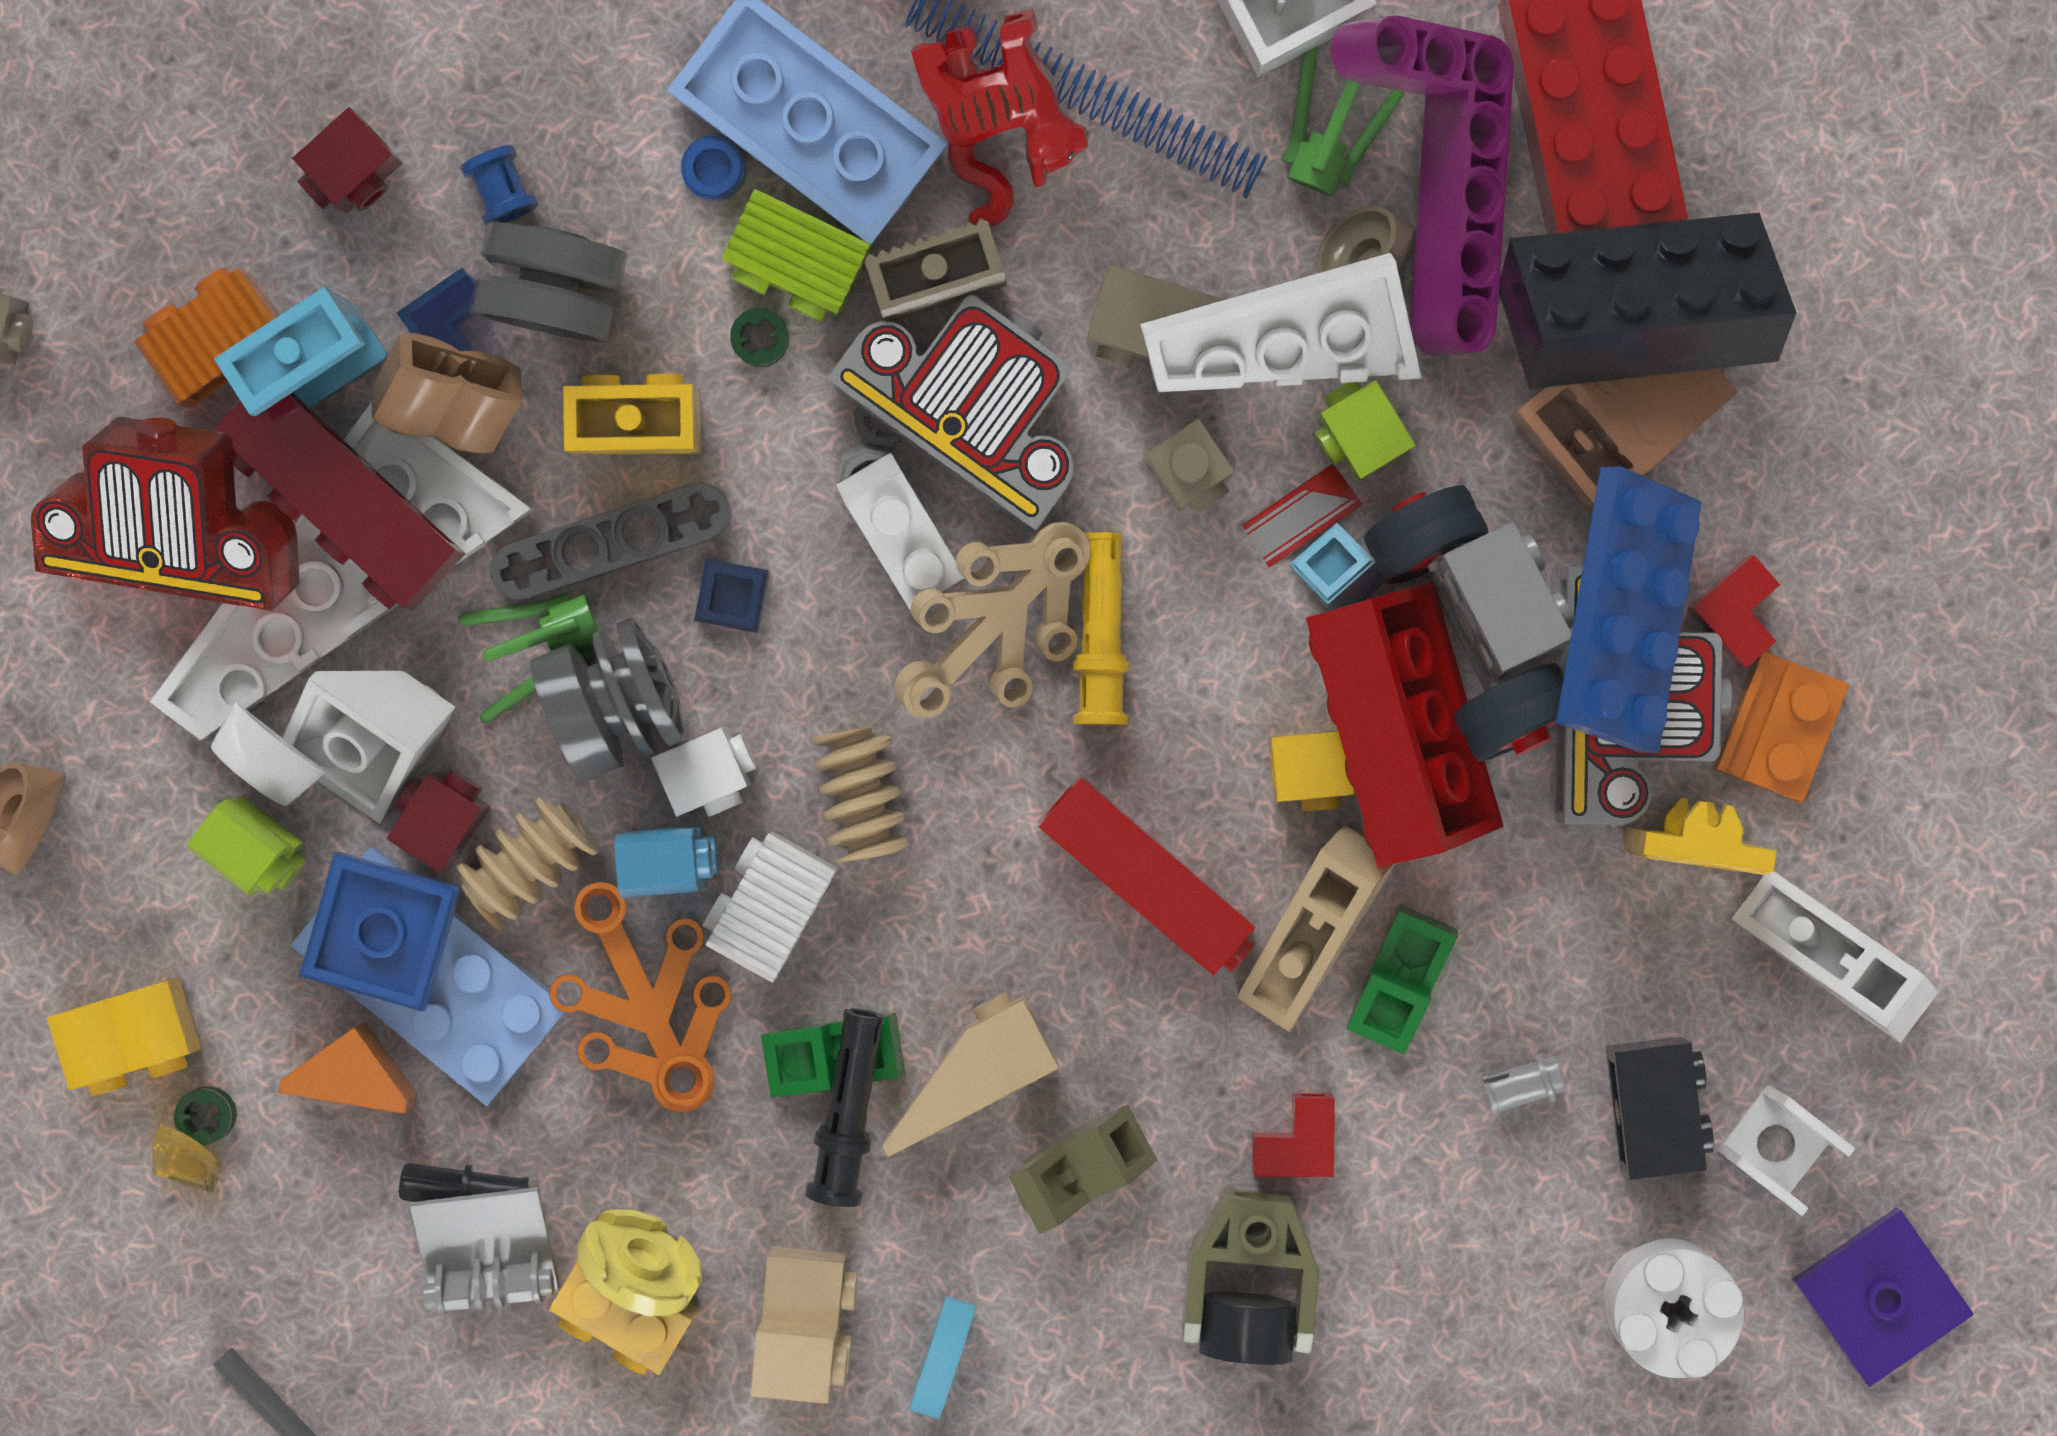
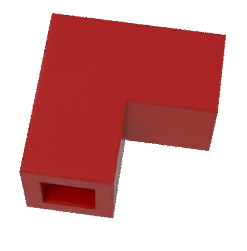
[1687,555,1780,668]
[1252,1093,1335,1178]

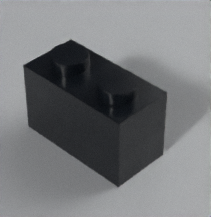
[1606,1037,1714,1180]

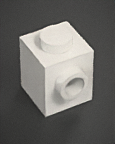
[651,727,757,817]

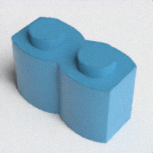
[614,825,719,898]

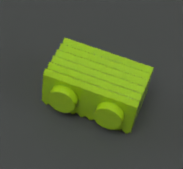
[721,189,873,323]

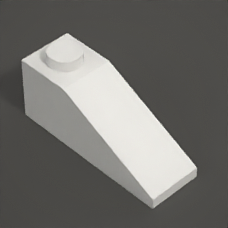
[1732,872,1939,1043]

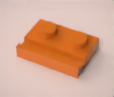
[1713,651,1850,803]

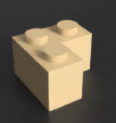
[750,1247,857,1404]

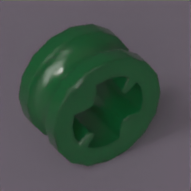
[730,308,789,367]
[173,1086,237,1146]

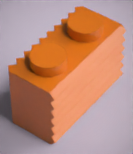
[134,267,279,409]

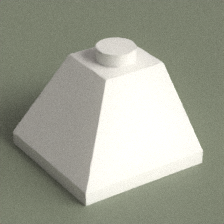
[283,671,455,824]

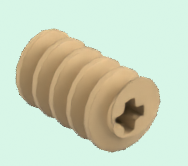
[810,726,909,863]
[455,797,600,932]

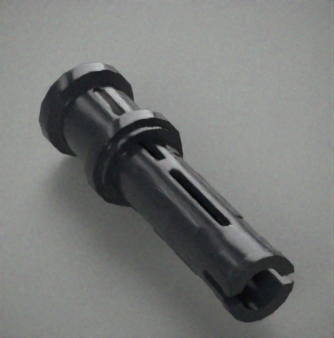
[805,1008,885,1207]

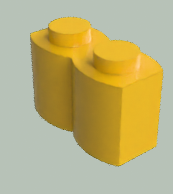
[46,976,202,1097]

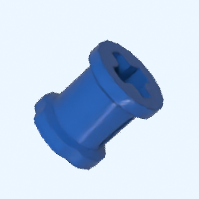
[460,145,539,227]

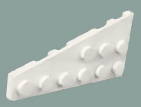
[150,402,534,740]

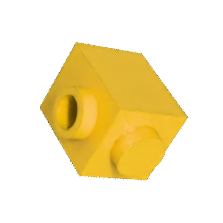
[1268,730,1354,811]

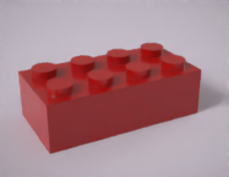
[1498,0,1688,234]
[1306,581,1504,868]

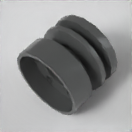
[530,617,686,783]

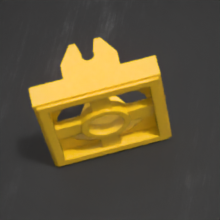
[1624,797,1777,876]

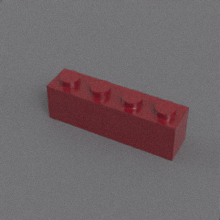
[212,392,466,610]

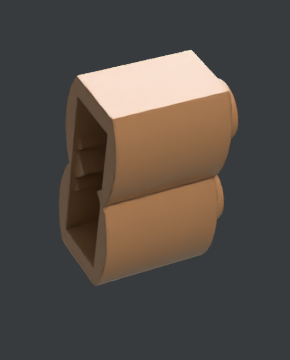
[371,333,523,453]

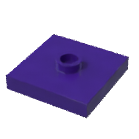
[1792,1207,1974,1387]

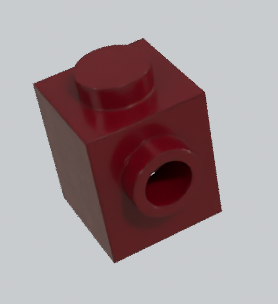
[292,107,403,214]
[386,769,491,873]

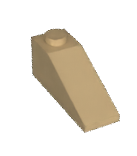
[1236,824,1395,1032]
[882,992,1059,1157]

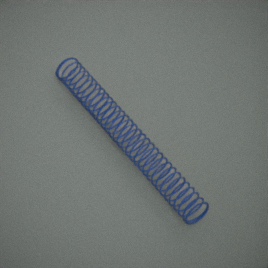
[905,0,1267,199]

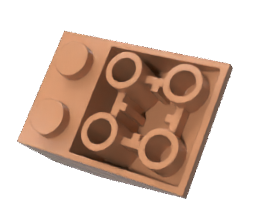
[1508,368,1738,514]

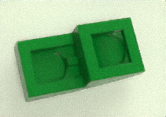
[1346,904,1458,1055]
[761,1013,906,1098]

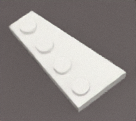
[1140,253,1422,392]

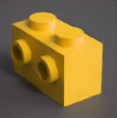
[563,374,701,456]
[549,1262,699,1375]

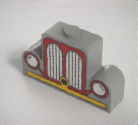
[826,295,1074,533]
[1556,566,1732,825]

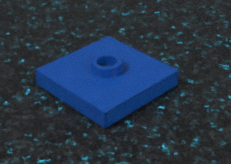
[299,851,462,1012]

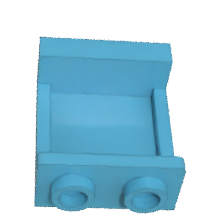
[214,286,388,416]

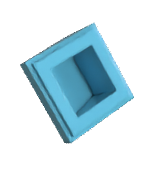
[1289,522,1385,610]

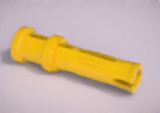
[1073,532,1130,726]

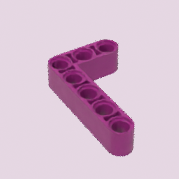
[1330,15,1514,355]

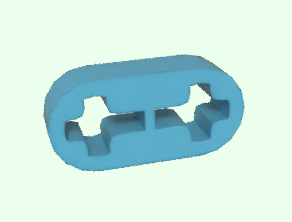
[909,1295,976,1420]

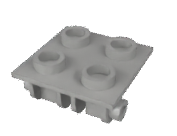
[409,1187,559,1315]

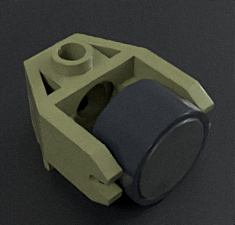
[1182,1187,1319,1365]

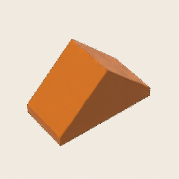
[278,1022,418,1114]

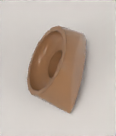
[0,762,66,876]

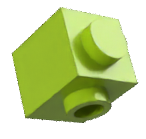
[1314,380,1416,482]

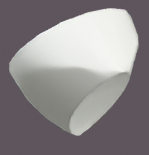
[211,701,327,806]

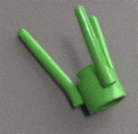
[1283,46,1405,196]
[458,592,599,723]

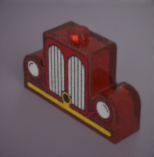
[31,417,300,611]

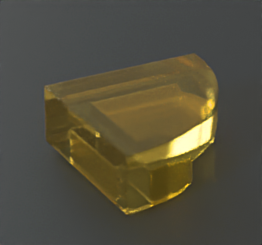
[152,1124,221,1192]

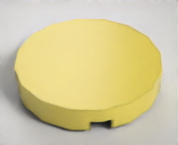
[577,1209,702,1316]

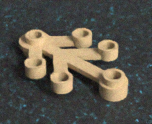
[894,522,1090,718]

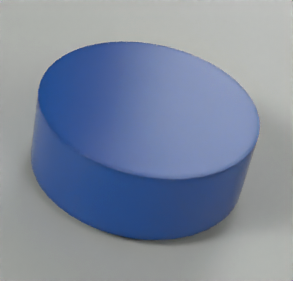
[681,135,746,202]

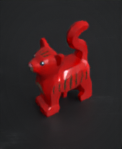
[911,8,1089,227]

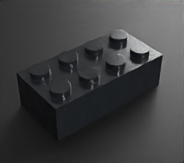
[1499,212,1797,389]

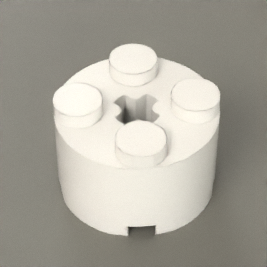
[1603,1238,1744,1378]

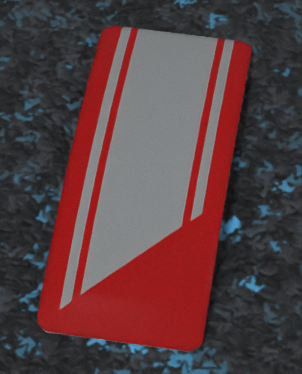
[1242,464,1362,568]

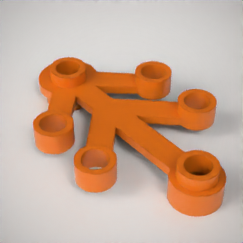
[549,882,731,1112]

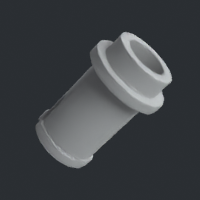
[1481,1053,1567,1116]

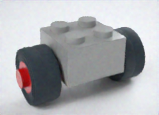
[1364,485,1574,761]

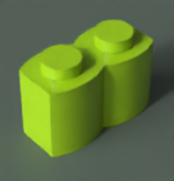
[186,796,306,897]

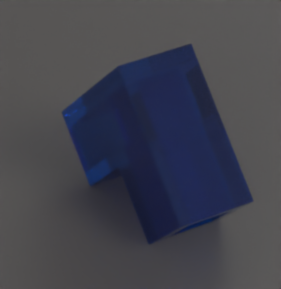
[397,267,475,352]

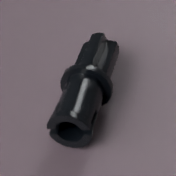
[398,1163,529,1202]

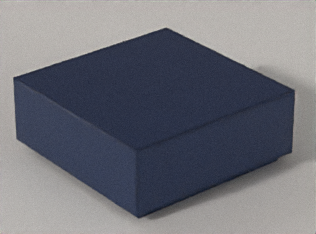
[694,558,770,633]

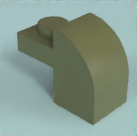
[1009,1104,1158,1234]

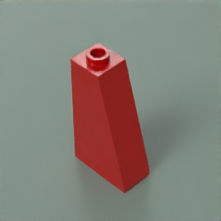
[1038,774,1256,976]

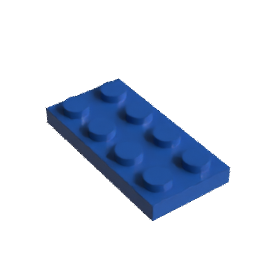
[1556,466,1702,753]

